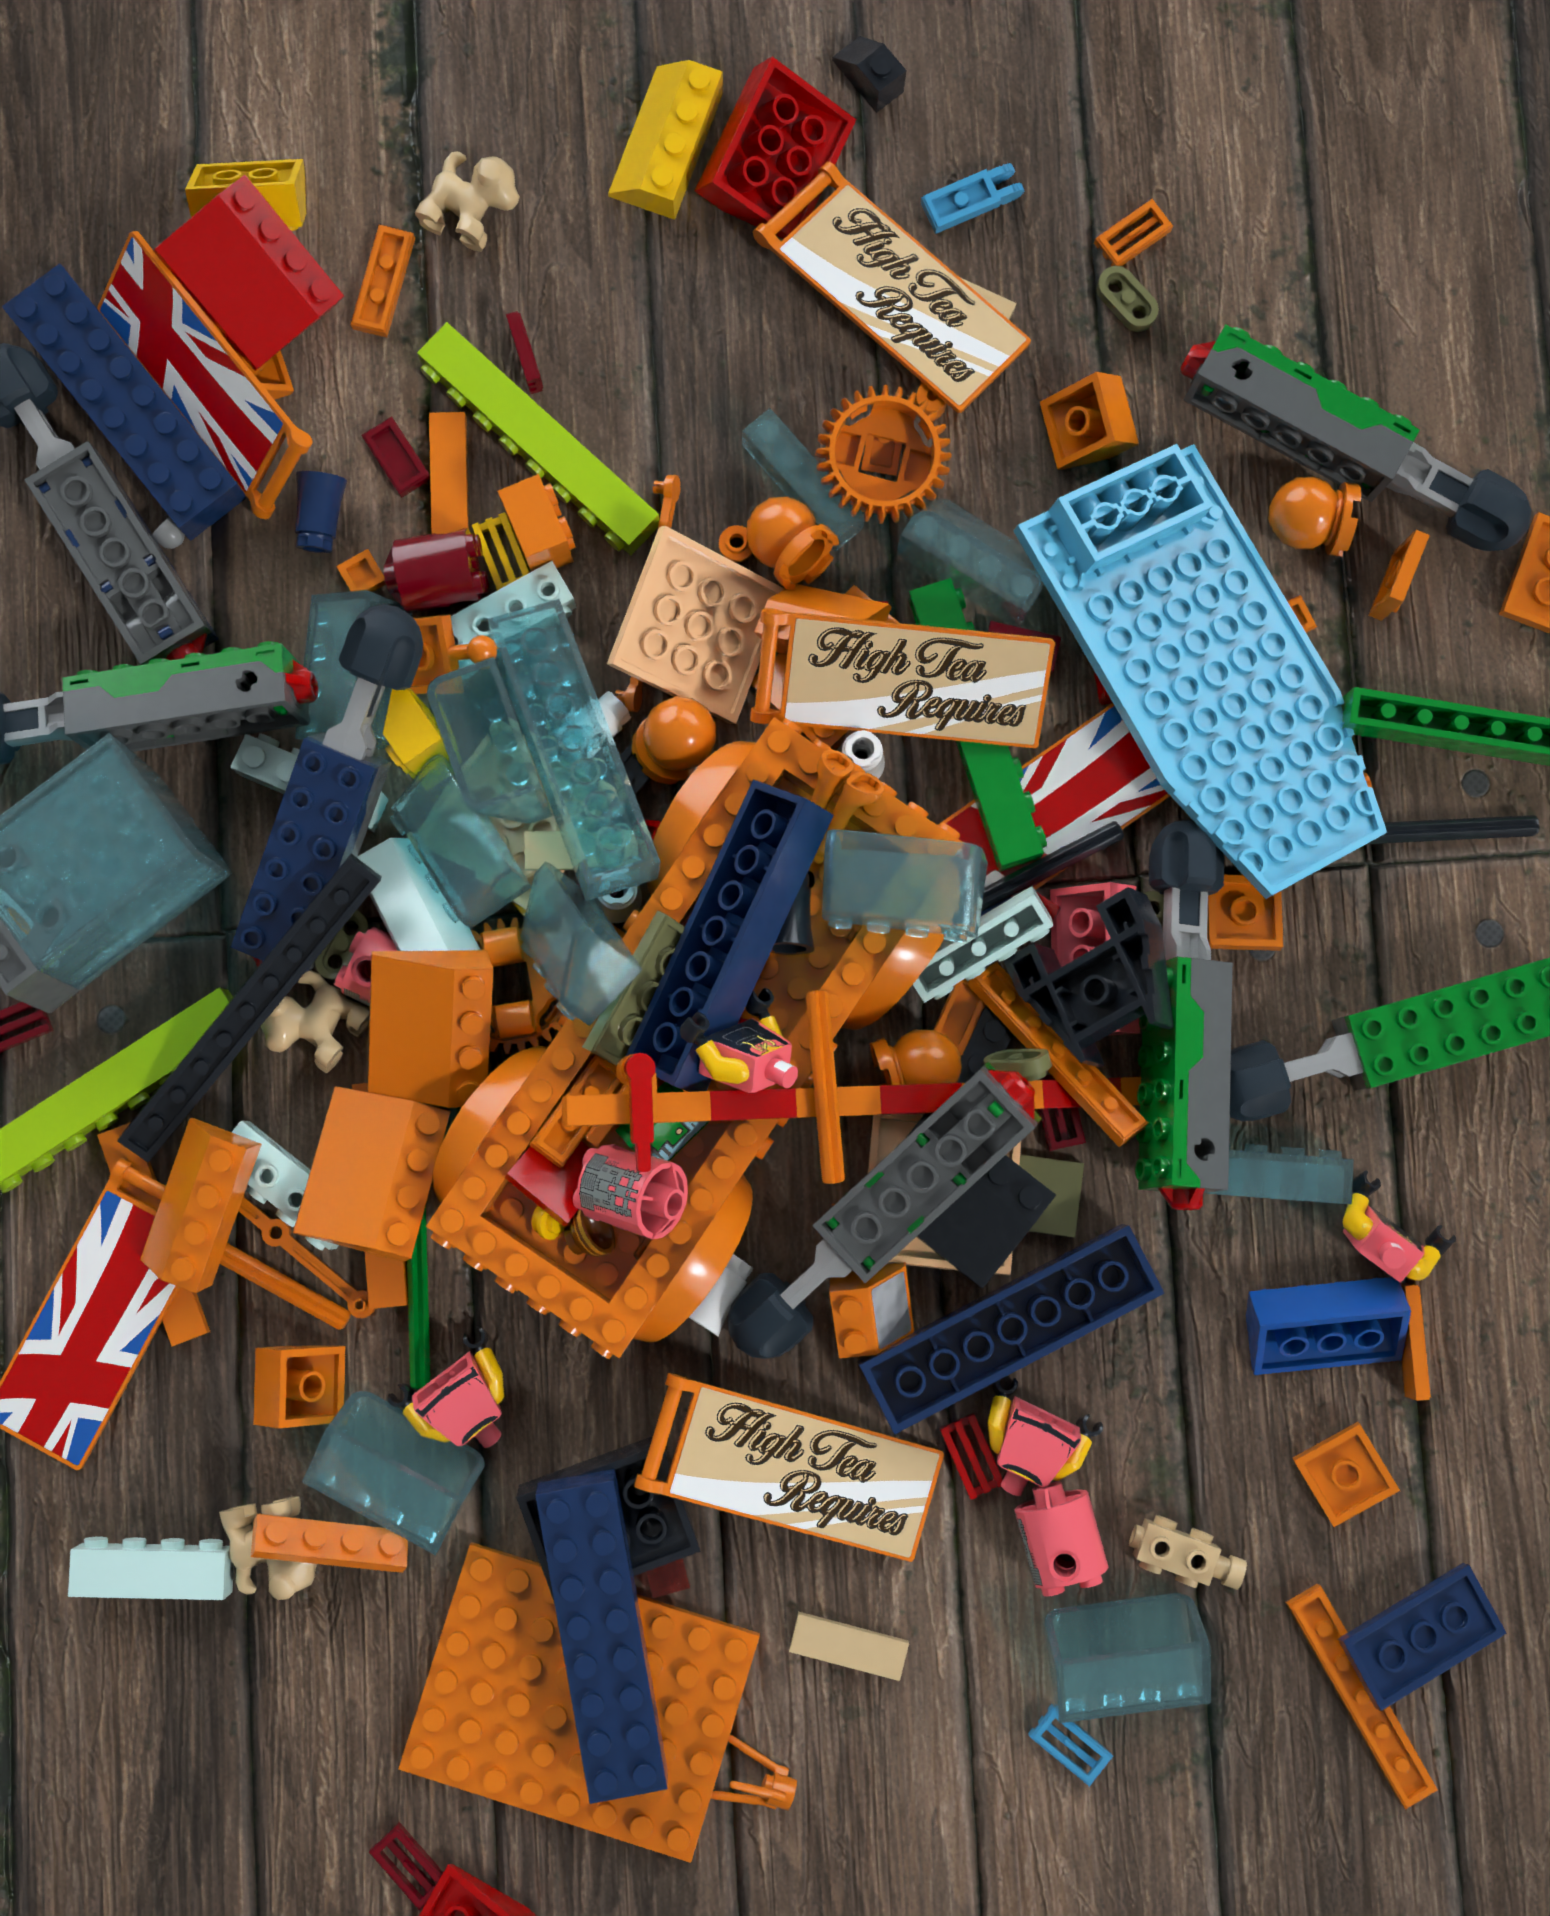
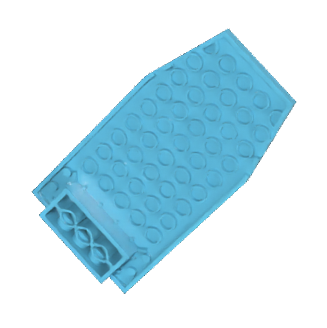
[1014,444,1387,899]

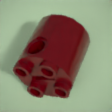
[384,528,490,613]

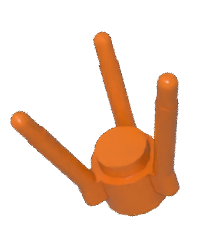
[711,1735,797,1811]

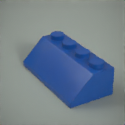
[1246,1277,1411,1375]

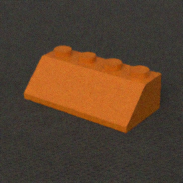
[140,1118,262,1293]

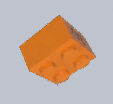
[498,474,576,572]

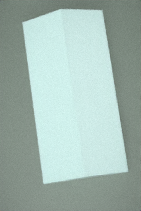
[357,838,481,951]

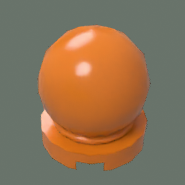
[1268,476,1361,557]
[747,497,839,591]
[631,696,716,785]
[870,1029,962,1086]

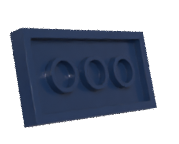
[1338,1563,1507,1711]

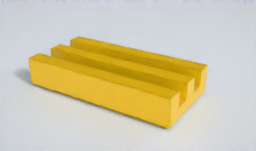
[472,512,529,591]

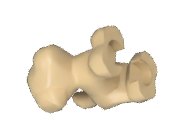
[415,151,520,252]
[261,970,370,1073]
[219,1496,317,1600]

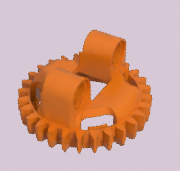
[815,385,952,524]
[471,918,580,1054]

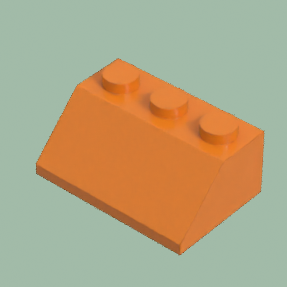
[754,584,892,655]

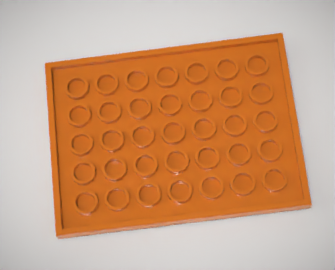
[398,1542,760,1863]

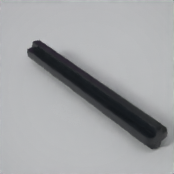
[1368,815,1540,844]
[957,821,1124,919]

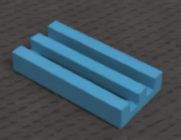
[1028,1703,1113,1787]

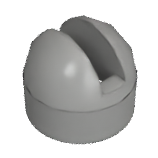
[152,517,185,549]

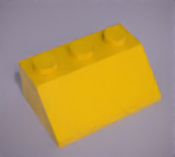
[185,159,306,231]
[383,688,465,787]

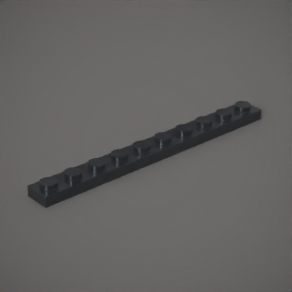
[117,853,382,1163]

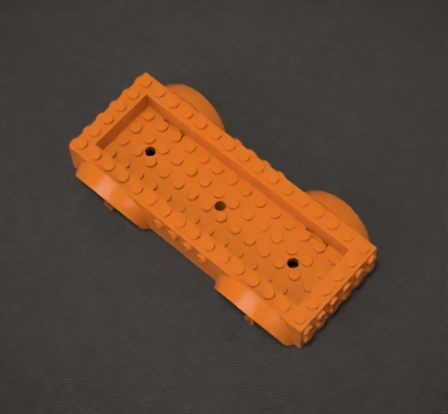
[426,717,964,1359]

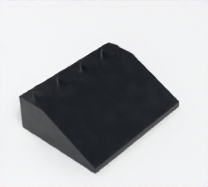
[904,1113,1056,1289]
[516,1436,701,1600]

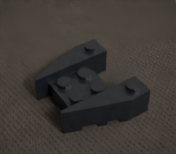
[1004,887,1174,1068]

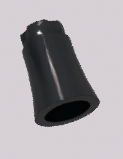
[770,873,815,955]

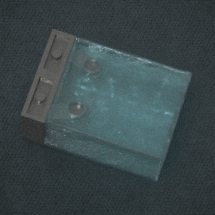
[0,733,232,1013]

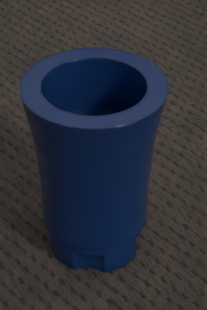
[295,471,347,553]

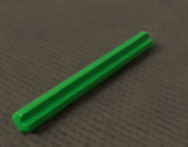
[407,1205,430,1389]

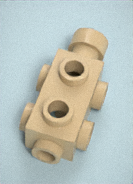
[1129,1515,1247,1590]

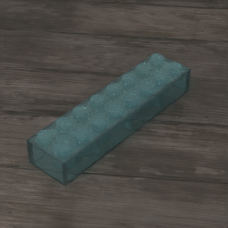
[488,599,661,901]

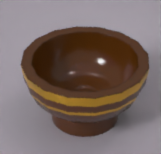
[564,1209,616,1256]

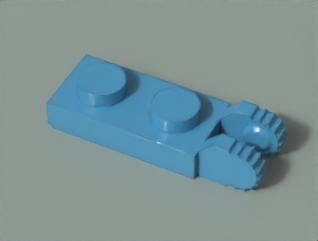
[921,163,1025,234]

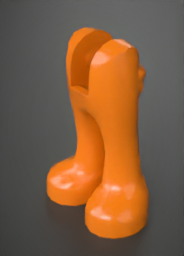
[810,750,884,864]

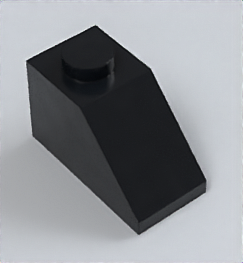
[832,36,907,113]

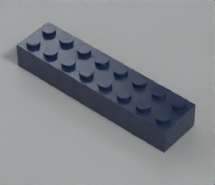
[2,263,247,541]
[626,779,834,1092]
[857,1224,1164,1435]
[535,1469,668,1804]

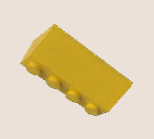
[608,60,723,220]

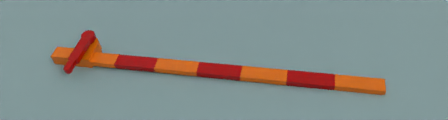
[562,1053,1141,1172]

